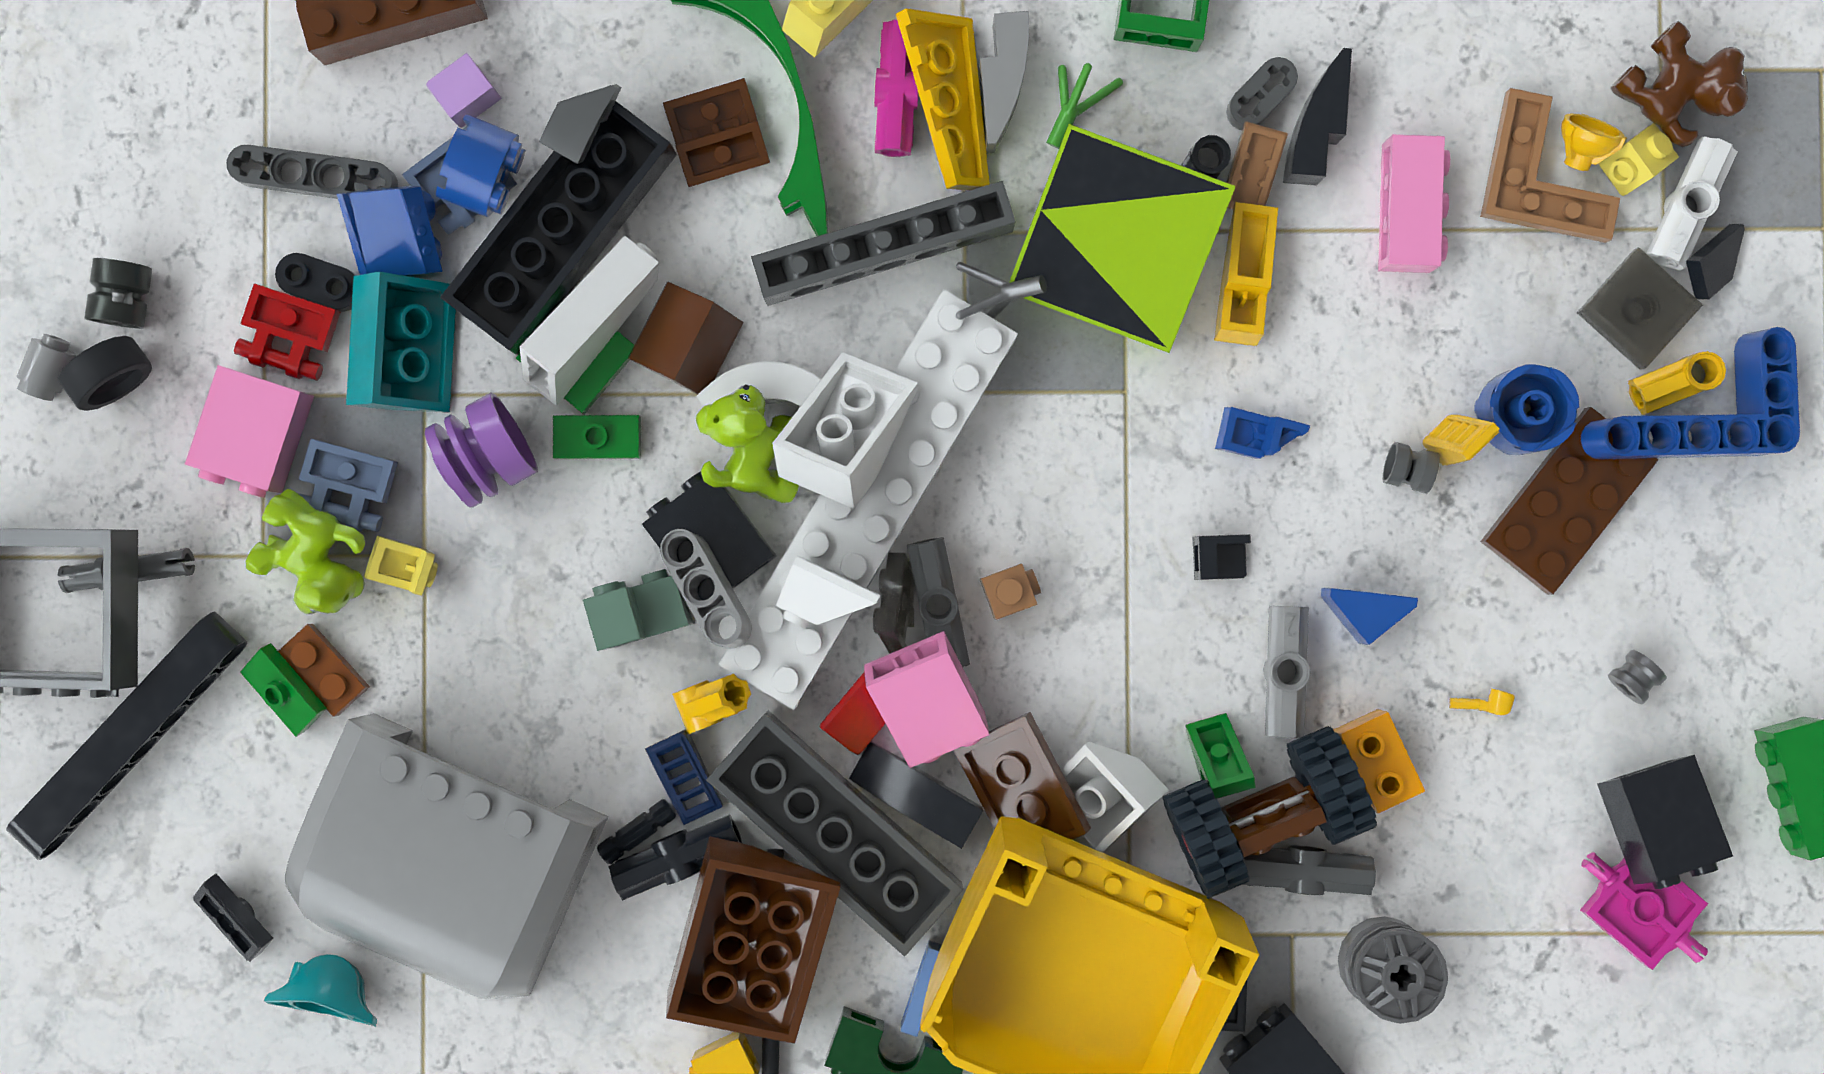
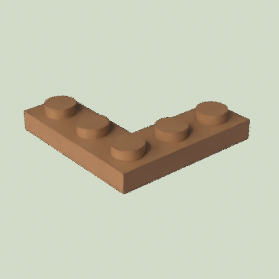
[1480,88,1620,243]

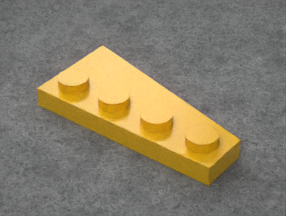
[896,8,990,190]

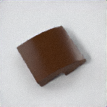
[663,78,770,187]

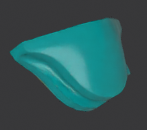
[264,954,377,1027]

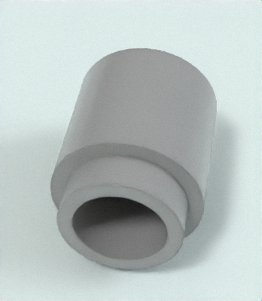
[17,334,76,401]

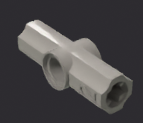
[1263,606,1311,738]

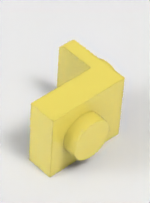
[1599,123,1679,196]
[364,535,438,596]

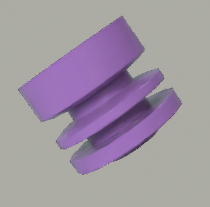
[425,392,538,508]

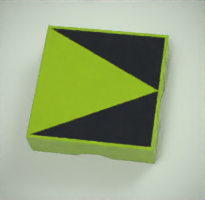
[1009,124,1236,353]

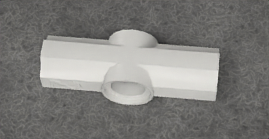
[1645,136,1738,271]

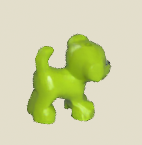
[696,384,799,503]
[246,489,365,614]

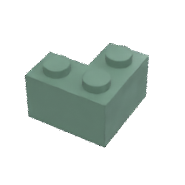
[583,569,694,651]

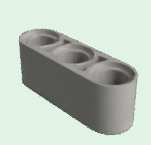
[660,529,752,648]

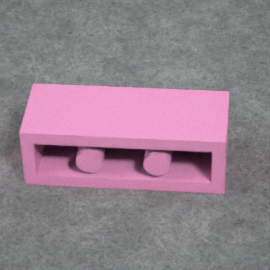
[1378,134,1450,273]

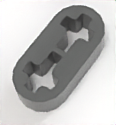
[1226,57,1298,130]

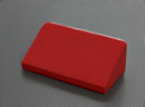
[819,671,886,755]

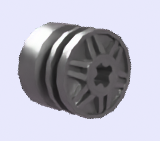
[1338,916,1448,1024]

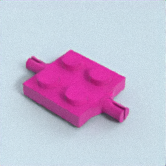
[1580,852,1708,970]

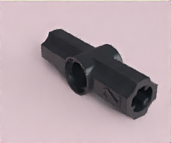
[608,814,742,901]

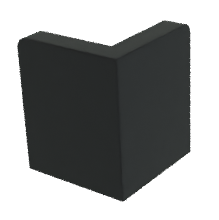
[1192,534,1251,580]

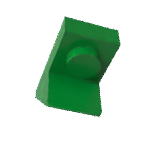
[1185,713,1256,799]

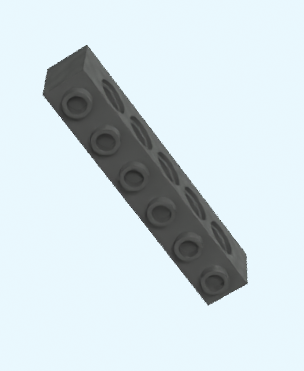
[751,181,1016,306]

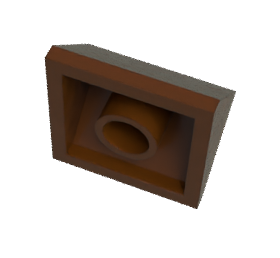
[628,282,744,395]

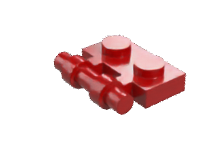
[234,284,341,381]

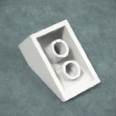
[772,352,918,509]

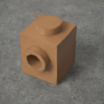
[979,564,1041,620]

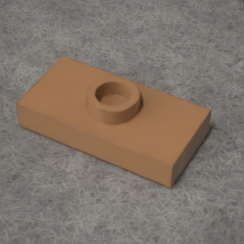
[1226,122,1288,210]

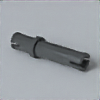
[58,548,195,593]

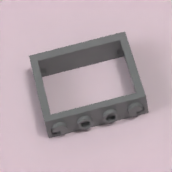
[0,528,138,698]

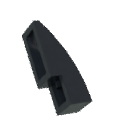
[1283,48,1352,186]
[849,741,984,849]

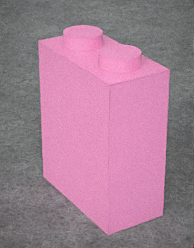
[185,365,314,498]
[864,631,990,768]

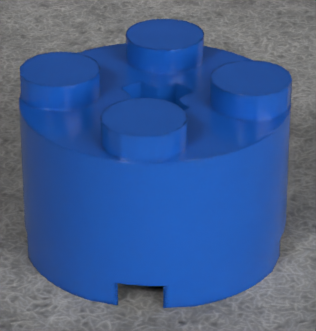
[436,114,526,217]
[1474,364,1579,455]

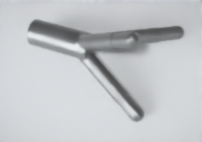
[956,262,1047,320]

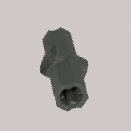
[907,537,970,667]
[1242,845,1376,895]

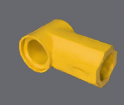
[1628,351,1726,415]
[672,673,752,734]

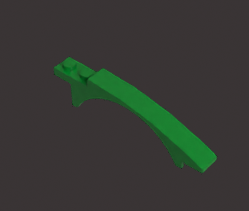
[671,0,828,236]

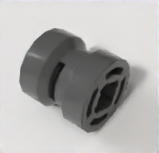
[1382,442,1440,494]

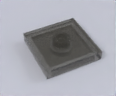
[1577,247,1703,370]

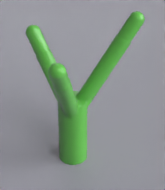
[1046,63,1123,149]

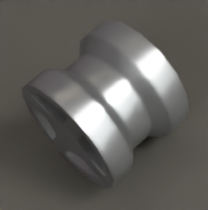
[1608,650,1667,704]

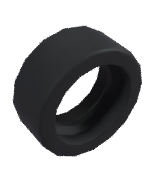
[58,336,152,411]

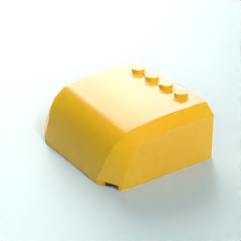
[920,816,1259,1074]

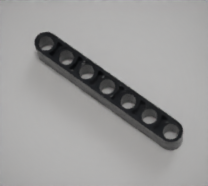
[6,611,247,860]

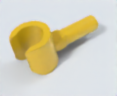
[1449,688,1515,716]

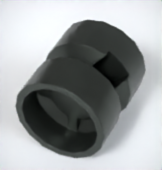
[84,258,152,329]

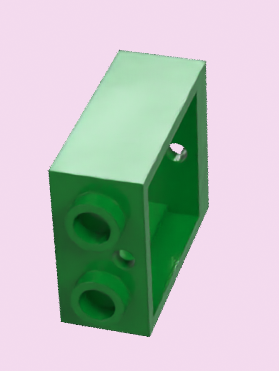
[1113,0,1209,52]

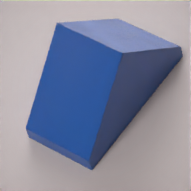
[1321,588,1418,645]

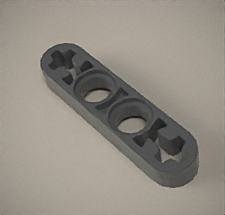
[226,145,398,199]

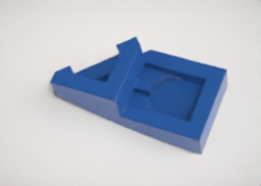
[1215,407,1310,459]

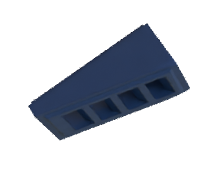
[645,729,723,825]

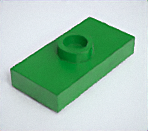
[553,415,641,459]
[240,643,327,737]

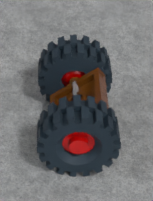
[1162,726,1377,899]

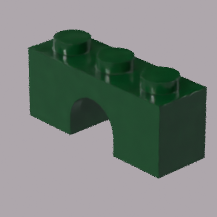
[824,1006,963,1074]

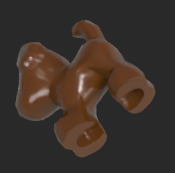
[1610,21,1748,147]

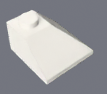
[776,556,881,629]
[1061,742,1169,853]

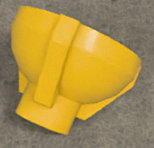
[1561,113,1627,171]

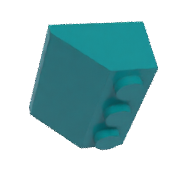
[346,272,456,413]

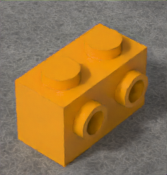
[1334,709,1425,814]

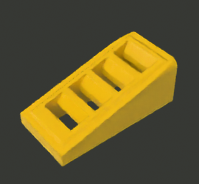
[1422,415,1500,466]

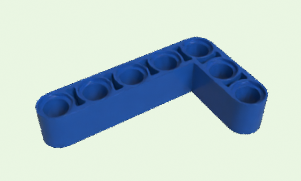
[1581,327,1800,459]

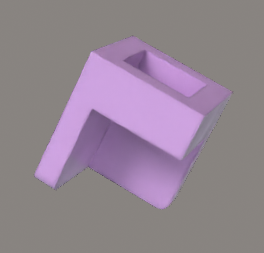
[426,53,502,128]

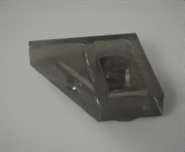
[873,552,915,654]

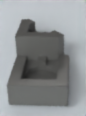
[539,84,622,164]

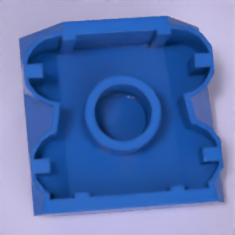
[337,186,443,276]

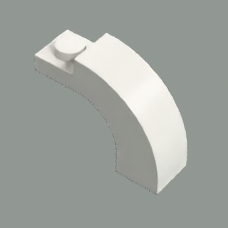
[696,361,821,409]

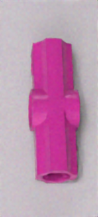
[874,19,918,157]

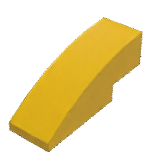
[1214,202,1278,346]

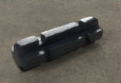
[597,799,676,864]

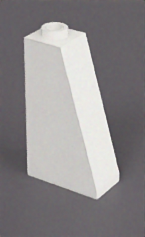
[520,236,659,406]

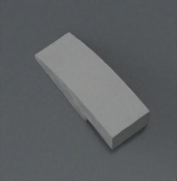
[979,11,1029,154]

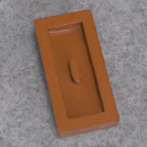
[278,624,370,717]

